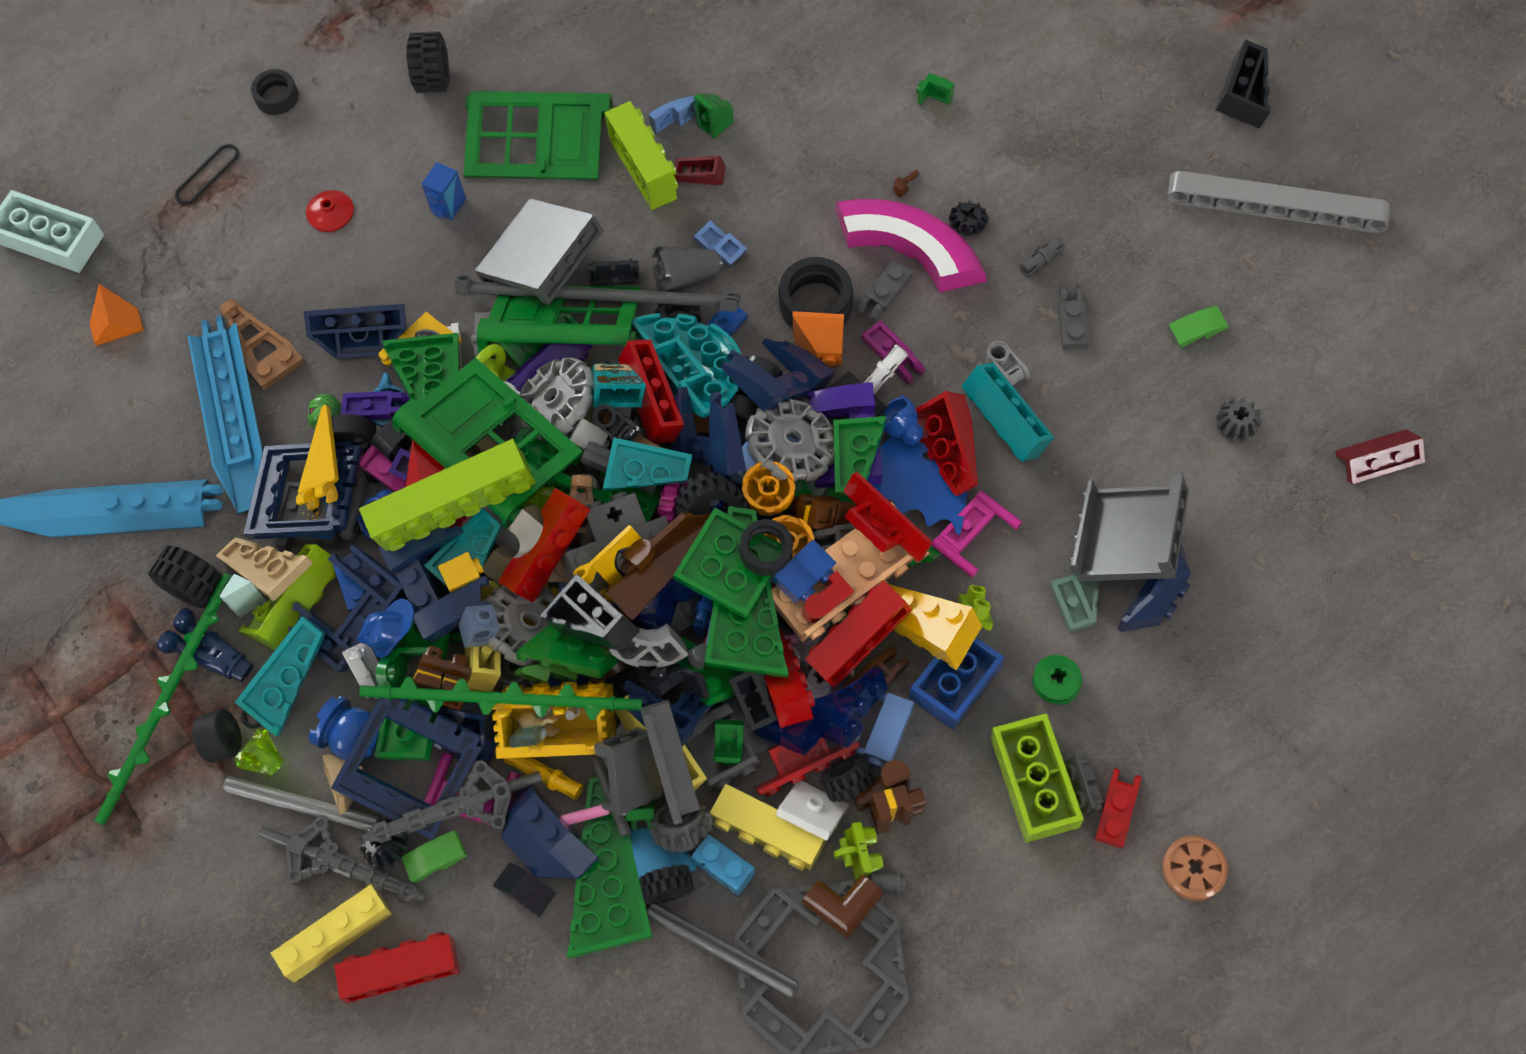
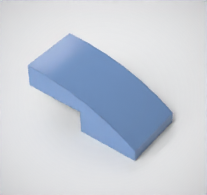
[648,96,696,134]
[693,221,747,266]

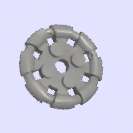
[515,358,594,441]
[745,399,835,482]
[484,585,556,667]

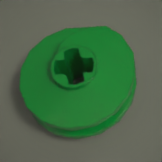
[1032,655,1083,705]

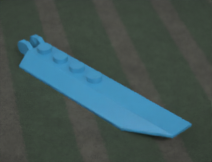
[187,315,263,514]
[0,479,224,537]

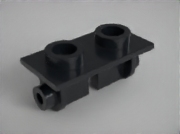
[588,258,639,285]

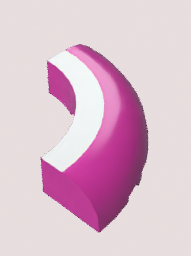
[835,199,987,293]

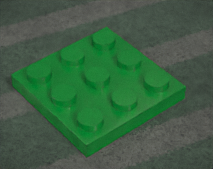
[673,508,782,619]

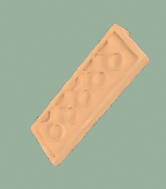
[771,502,929,642]

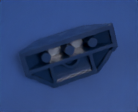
[304,304,407,359]
[1118,542,1191,632]
[501,785,599,879]

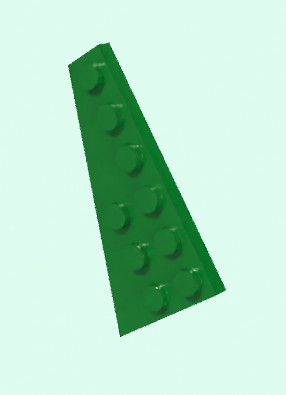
[382,333,460,403]
[704,506,788,678]

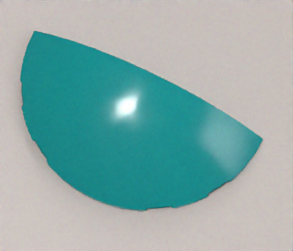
[632,313,742,418]

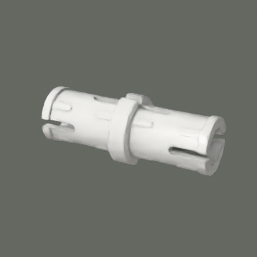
[864,344,908,394]

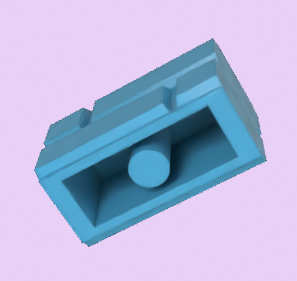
[691,834,755,897]

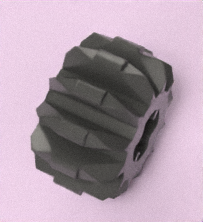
[1216,397,1262,442]

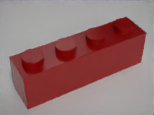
[618,339,684,444]
[805,580,912,688]
[762,630,815,728]
[334,932,460,1003]

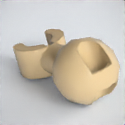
[517,711,560,737]

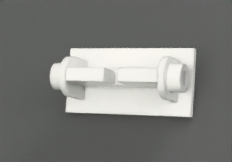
[342,643,378,699]

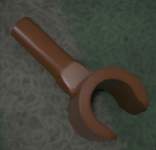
[893,170,919,197]

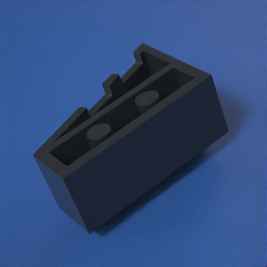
[1215,39,1271,129]
[539,574,640,652]

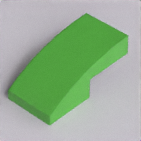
[1169,305,1229,348]
[514,664,578,683]
[402,830,467,883]

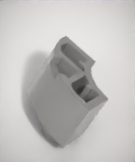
[609,624,689,668]

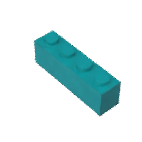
[961,362,1055,462]

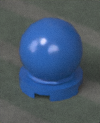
[309,695,379,761]

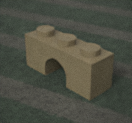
[483,504,544,586]

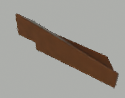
[604,512,711,620]

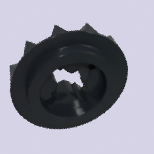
[949,200,988,236]

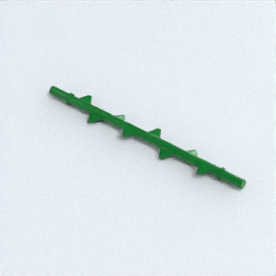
[94,573,232,825]
[359,677,643,720]

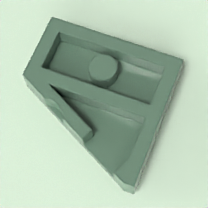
[1049,574,1099,633]

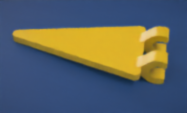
[296,405,339,511]

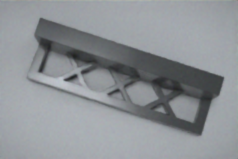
[641,700,700,825]

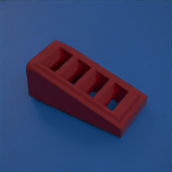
[674,156,726,185]

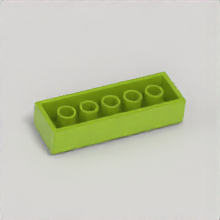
[359,439,536,551]

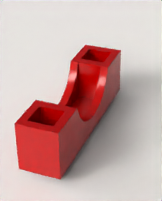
[498,488,591,603]

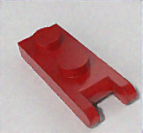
[1094,768,1142,849]

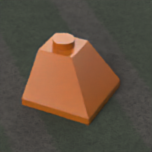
[793,311,844,367]

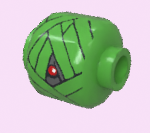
[308,394,342,429]

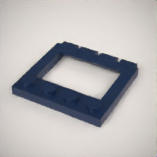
[244,441,362,539]
[331,698,482,840]

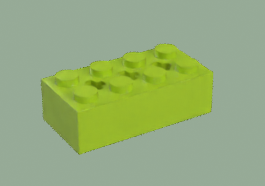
[604,101,678,211]
[990,713,1084,843]

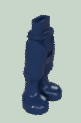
[157,608,254,682]

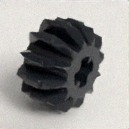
[359,819,410,870]

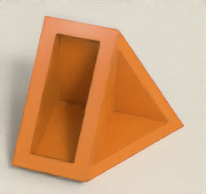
[89,284,144,346]

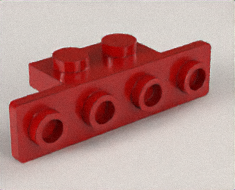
[844,472,932,562]
[754,726,860,796]

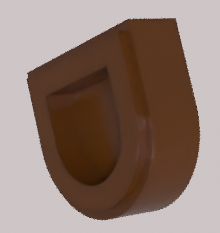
[621,539,655,571]

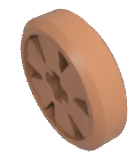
[1162,836,1228,901]

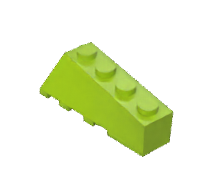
[237,544,336,650]

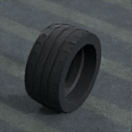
[778,257,853,330]

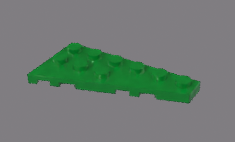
[567,777,653,959]

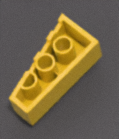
[888,584,982,670]

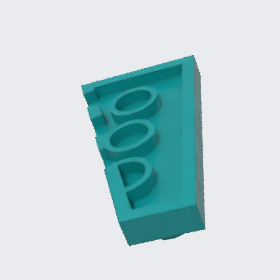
[235,616,326,736]

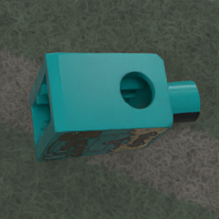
[592,361,646,407]

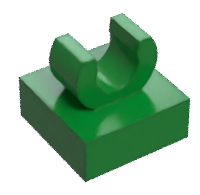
[626,800,656,830]

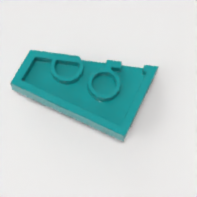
[602,438,692,491]
[424,508,502,588]

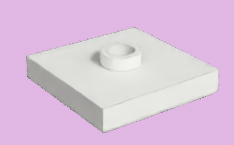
[776,781,849,841]

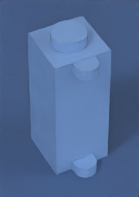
[856,692,914,770]

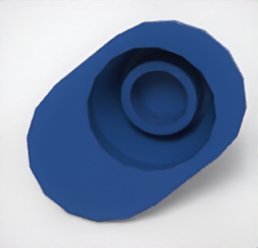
[357,599,414,658]

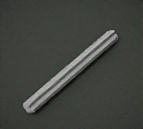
[223,776,381,831]

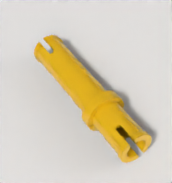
[504,757,584,801]

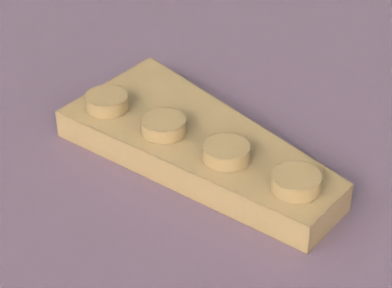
[216,537,313,601]

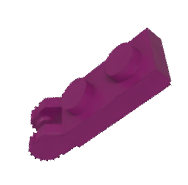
[861,320,925,384]

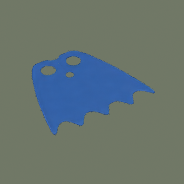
[872,437,968,535]

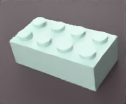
[0,190,104,273]

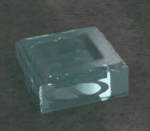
[509,725,546,748]

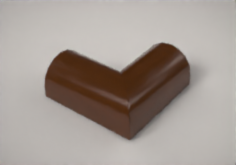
[852,760,912,812]
[802,875,883,940]

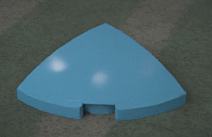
[630,828,697,878]

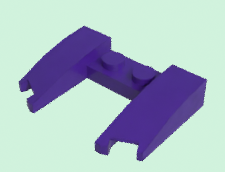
[804,382,883,488]

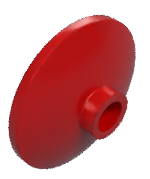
[306,190,354,232]

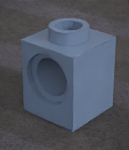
[458,604,500,648]

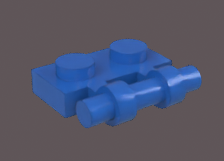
[693,595,714,637]

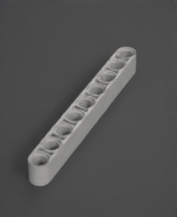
[1167,171,1390,233]

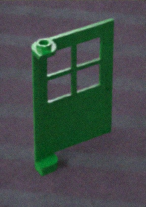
[463,91,613,180]
[477,285,641,353]
[392,358,583,529]

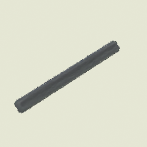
[647,903,799,997]

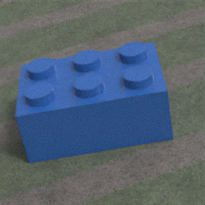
[909,638,1004,730]

